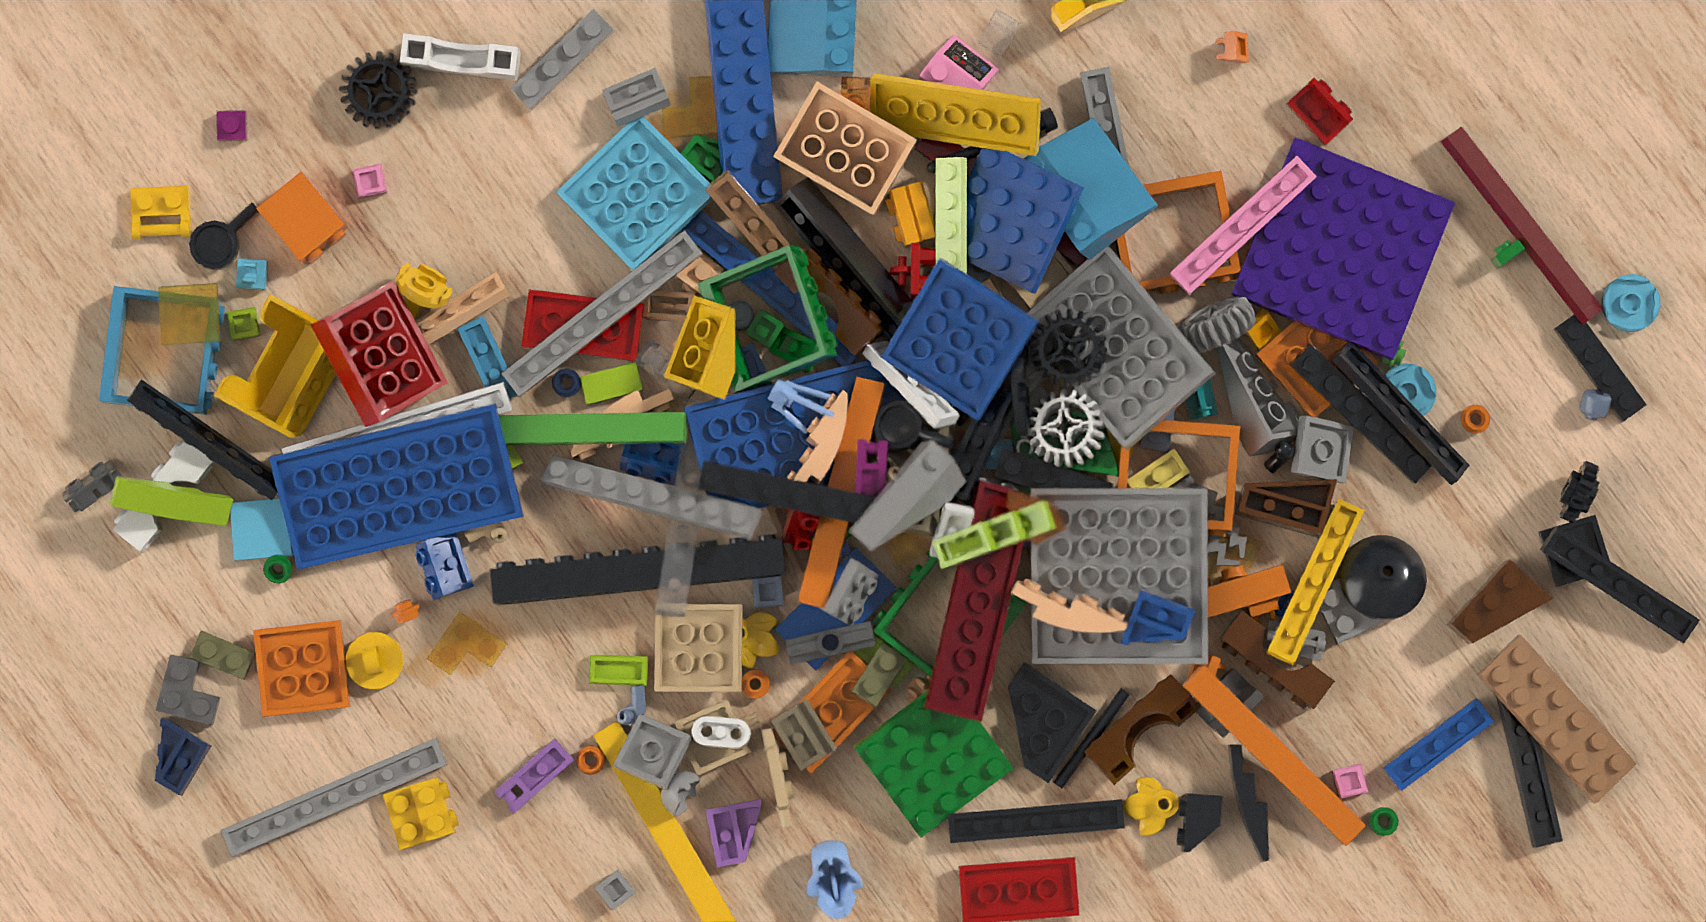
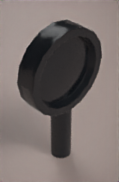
[189,202,258,270]
[874,400,954,451]

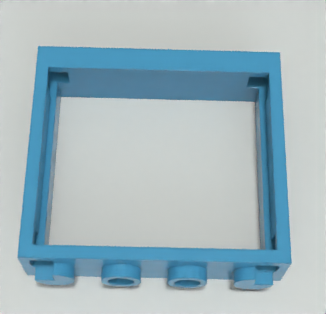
[99,286,225,415]

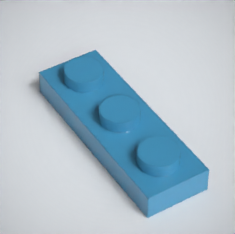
[457,316,518,400]

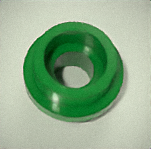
[263,554,293,583]
[1369,807,1399,836]

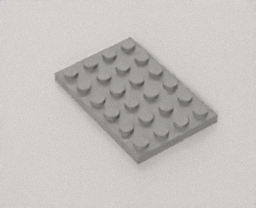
[1027,246,1216,450]

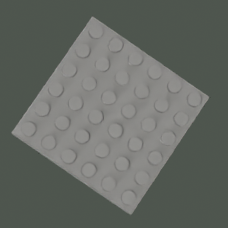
[1031,488,1208,664]

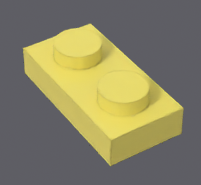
[1127,449,1190,488]

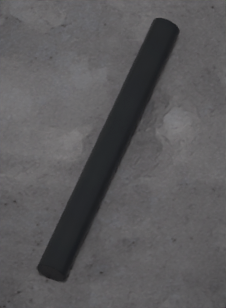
[1053,688,1130,789]

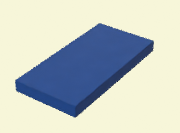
[775,548,897,671]

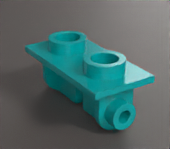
[1185,358,1218,421]

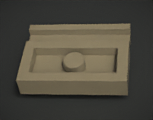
[771,699,837,770]

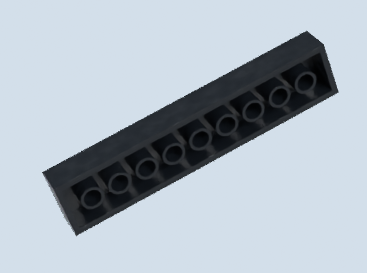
[490,534,786,606]

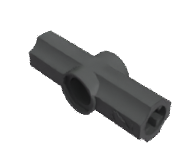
[785,621,876,665]

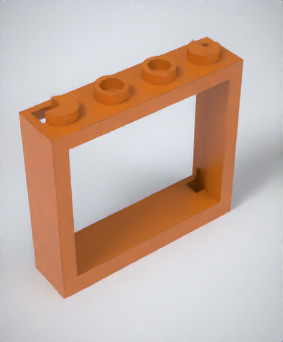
[1115,170,1241,295]
[1118,420,1240,537]

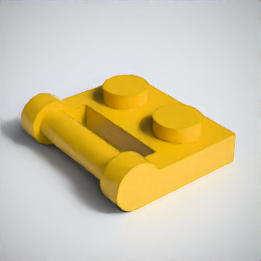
[130,185,191,240]

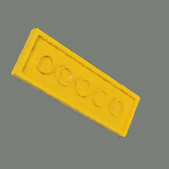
[870,73,1041,156]

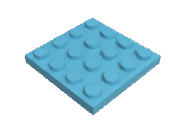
[556,116,713,271]

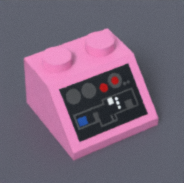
[919,35,999,90]

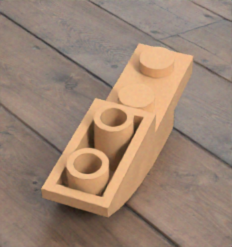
[570,389,675,461]
[786,390,848,484]
[1012,579,1128,633]

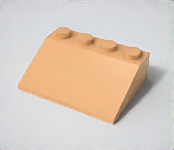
[773,81,917,215]

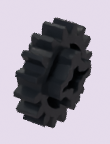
[1559,460,1600,523]

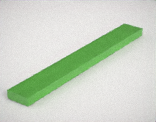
[499,412,687,446]

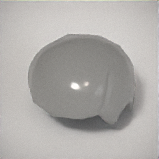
[661,771,701,816]

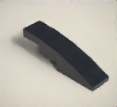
[1228,744,1269,861]

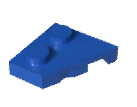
[1121,590,1195,645]

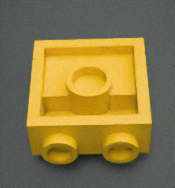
[383,777,459,850]

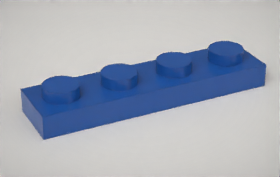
[1383,698,1494,791]

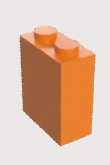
[256,171,348,264]

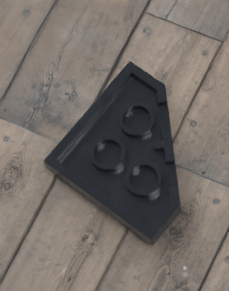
[1008,662,1097,783]

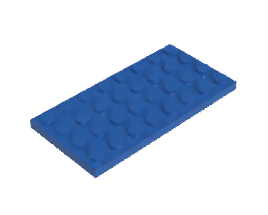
[683,360,908,509]
[269,403,524,570]

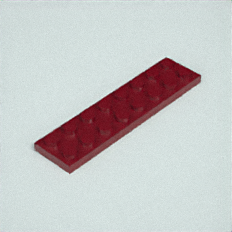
[924,480,1031,722]

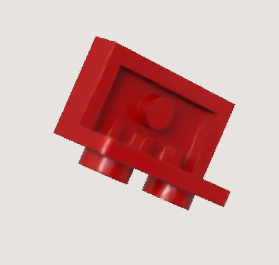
[1286,77,1353,146]

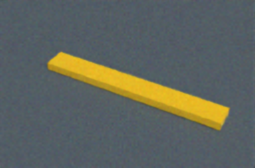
[593,721,736,922]

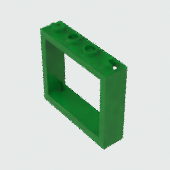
[698,245,837,392]
[872,548,1028,676]

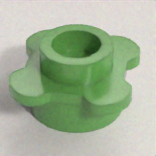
[1382,341,1407,369]

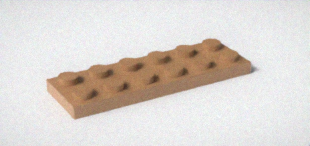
[1477,635,1637,803]

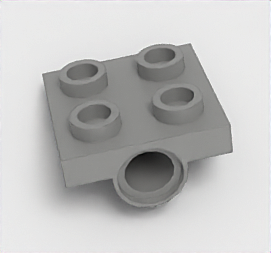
[819,558,879,625]

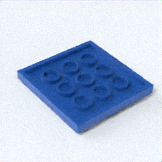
[967,148,1084,294]
[881,258,1039,420]

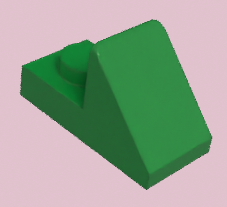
[769,327,820,373]

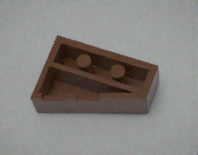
[1234,479,1337,538]
[1446,559,1553,644]

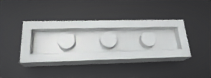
[862,340,959,428]

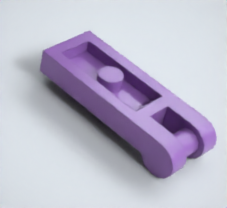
[494,739,574,814]

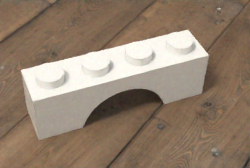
[400,33,521,81]
[113,441,217,553]

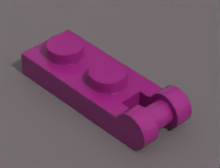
[855,439,887,498]

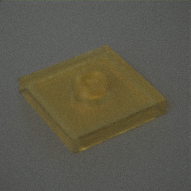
[158,283,221,345]

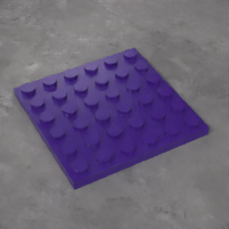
[1231,137,1455,360]

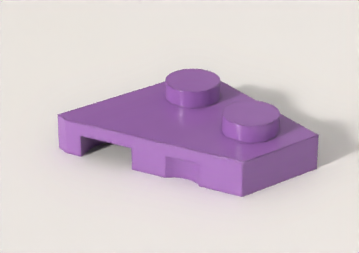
[706,799,762,867]

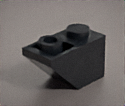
[1177,793,1222,852]

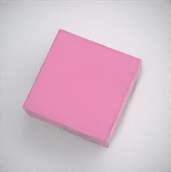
[352,163,387,199]
[1332,764,1368,799]

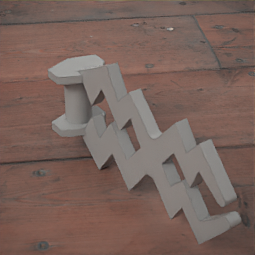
[1173,474,1247,566]

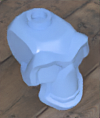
[806,840,863,919]

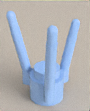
[767,379,834,434]

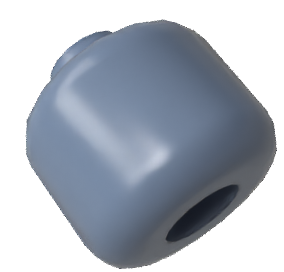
[728,301,754,331]
[1579,389,1611,421]

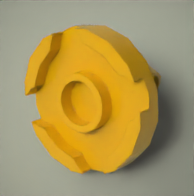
[395,263,453,319]
[346,632,404,690]

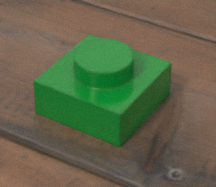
[1491,240,1525,269]
[745,309,785,349]

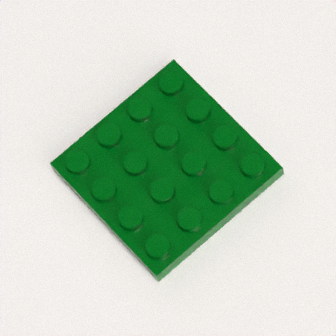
[853,690,1014,838]

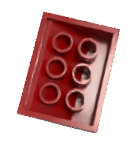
[310,280,448,427]

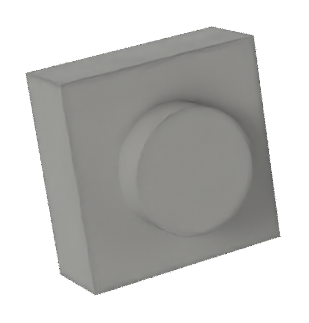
[595,869,636,910]

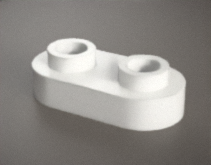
[692,716,751,749]

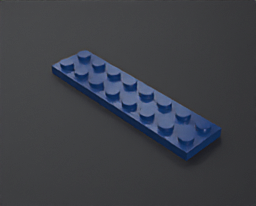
[705,0,782,204]

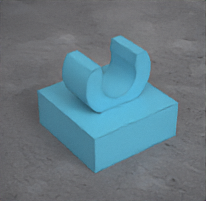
[236,259,268,290]

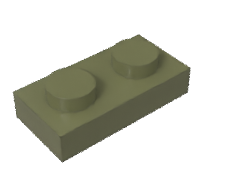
[190,631,256,680]
[851,643,907,708]

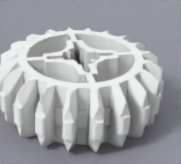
[1028,389,1106,468]

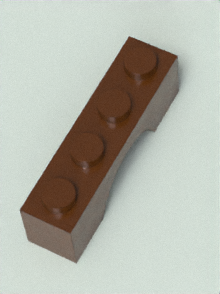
[774,248,885,356]
[1219,610,1335,710]
[1084,674,1201,785]

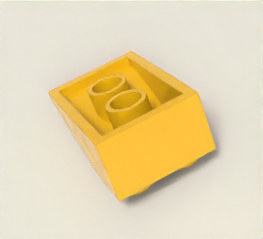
[664,295,735,400]

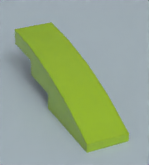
[110,477,234,526]
[932,501,1056,569]

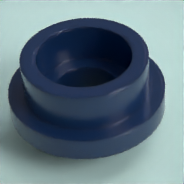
[552,368,581,397]

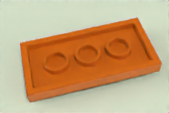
[773,651,892,774]

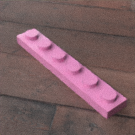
[1169,156,1317,295]

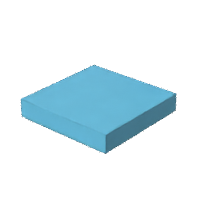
[230,499,293,561]

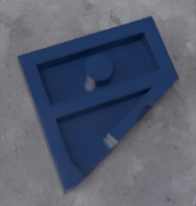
[155,717,212,796]

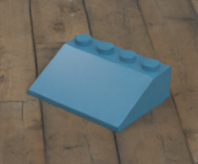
[768,0,857,77]
[1024,118,1159,260]

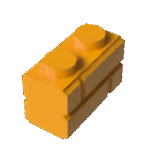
[885,181,936,249]

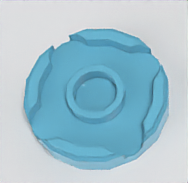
[1601,274,1661,332]
[1384,363,1437,416]

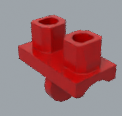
[890,242,936,299]
[781,509,820,550]

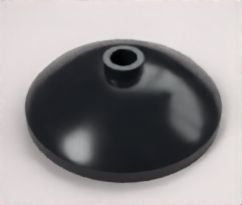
[1340,535,1427,620]

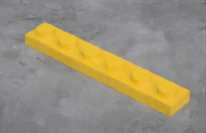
[1267,498,1365,665]

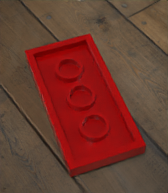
[521,289,644,362]
[958,857,1080,922]

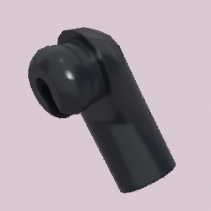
[1264,440,1295,473]

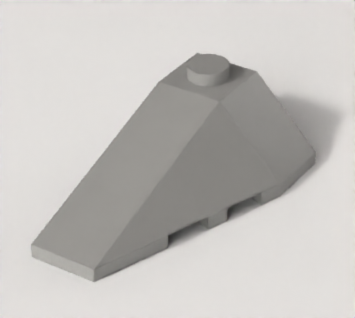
[1217,338,1300,457]
[849,440,966,551]

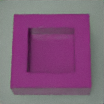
[216,110,247,141]

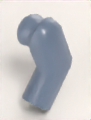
[617,686,646,726]

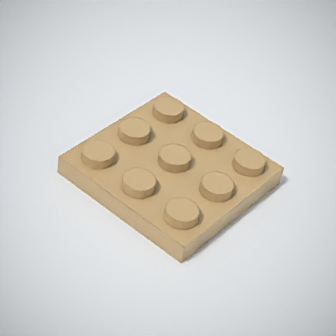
[654,604,742,692]

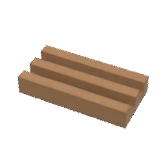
[643,290,700,322]

